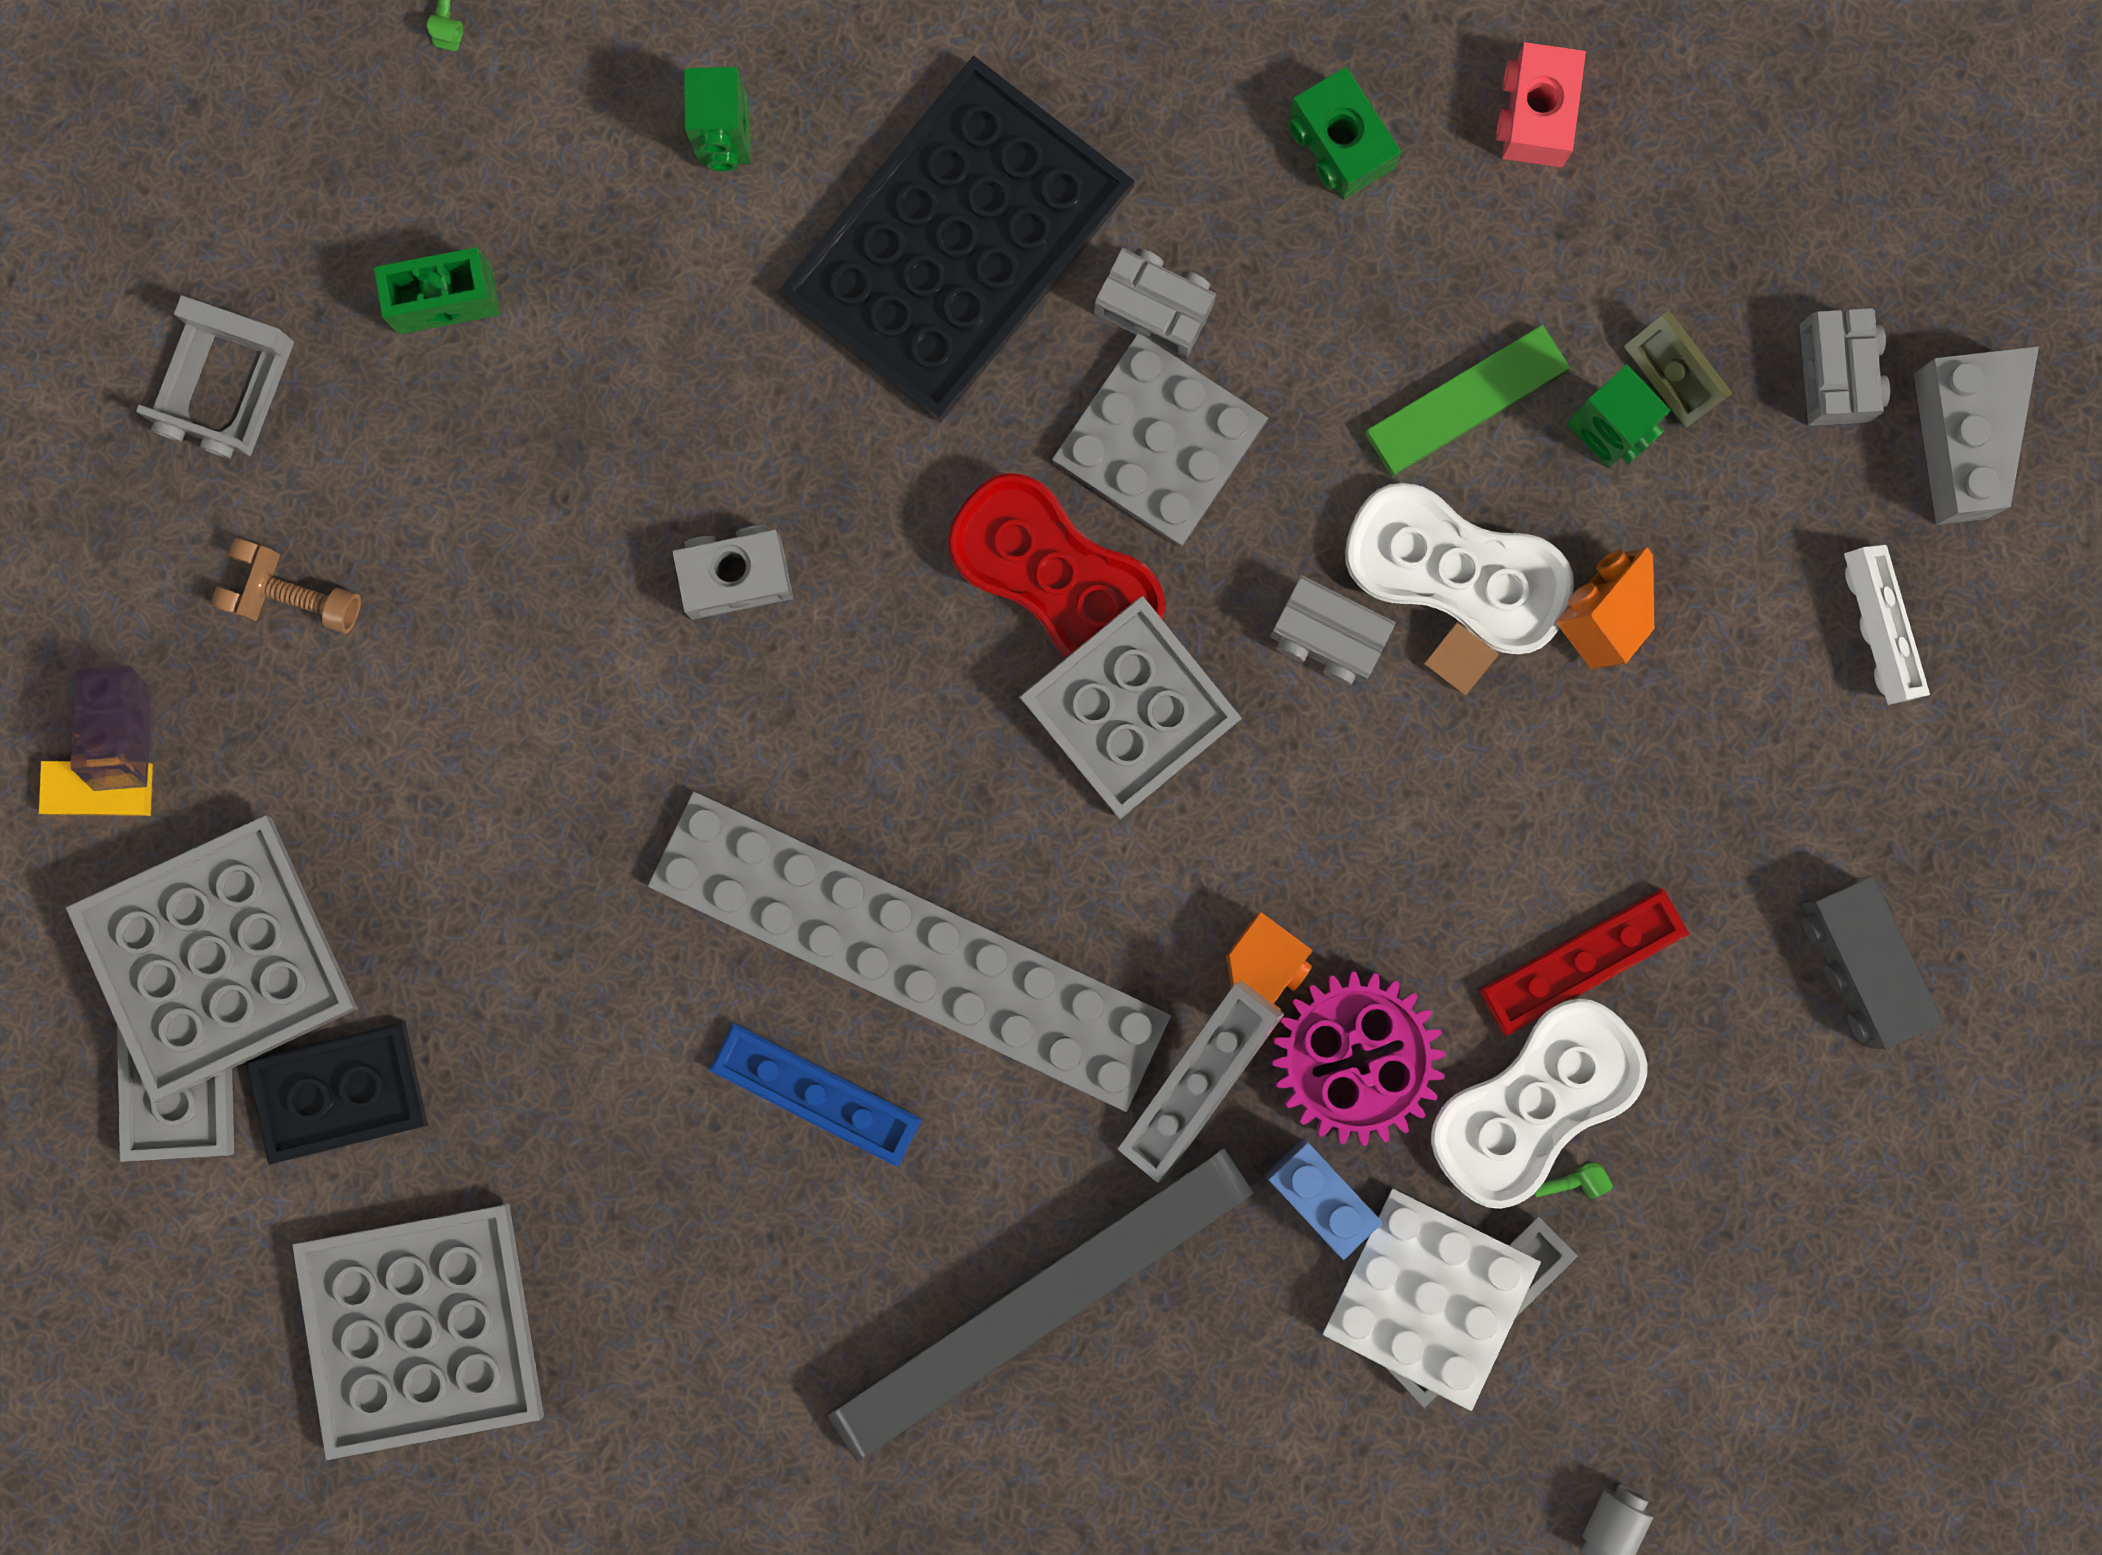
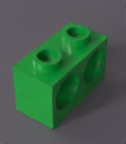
[1566,364,1671,469]

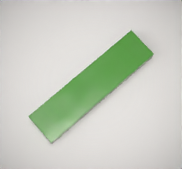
[1365,325,1570,477]

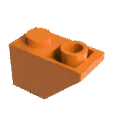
[1556,547,1655,669]
[1226,912,1313,1010]

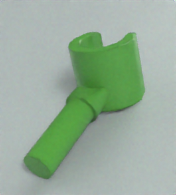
[427,0,463,52]
[1535,1162,1613,1200]

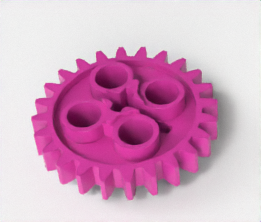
[1270,972,1446,1146]

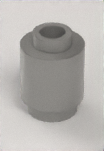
[1581,1485,1654,1555]

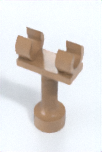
[210,538,361,634]

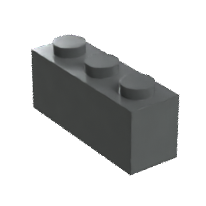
[1801,876,1944,1049]

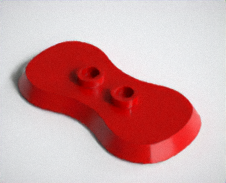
[948,473,1165,658]

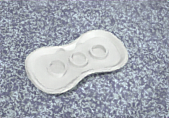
[1345,483,1574,654]
[1431,999,1647,1209]

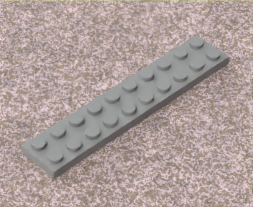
[648,791,1171,1112]

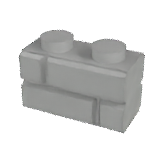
[1094,248,1216,359]
[1799,308,1890,426]
[1270,575,1396,686]

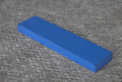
[709,1023,923,1167]

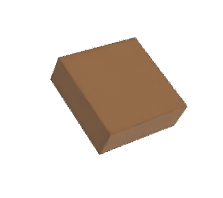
[1424,621,1500,695]

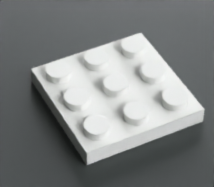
[1323,1189,1541,1411]

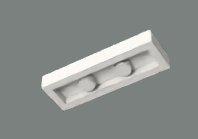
[1844,545,1930,705]

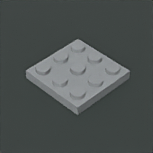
[1052,333,1268,548]
[1018,596,1242,819]

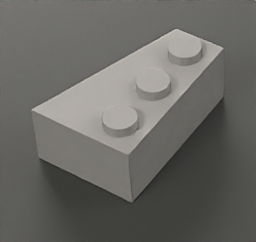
[1914,346,2039,525]

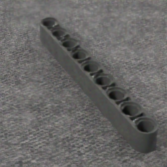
[826,1147,1254,1461]

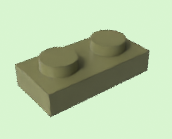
[1624,311,1733,428]

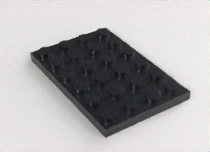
[778,55,1135,423]

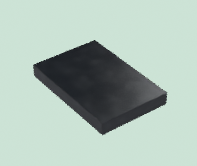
[246,1022,428,1165]

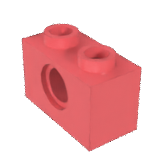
[1496,42,1586,168]

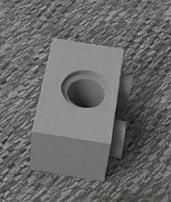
[672,525,794,620]

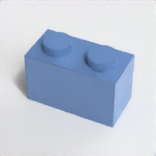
[1264,1139,1383,1260]

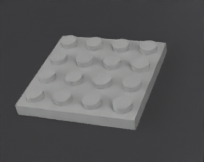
[66,815,358,1103]
[292,1203,544,1460]

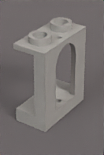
[136,295,294,459]

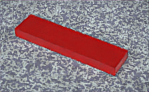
[1477,888,1689,1036]

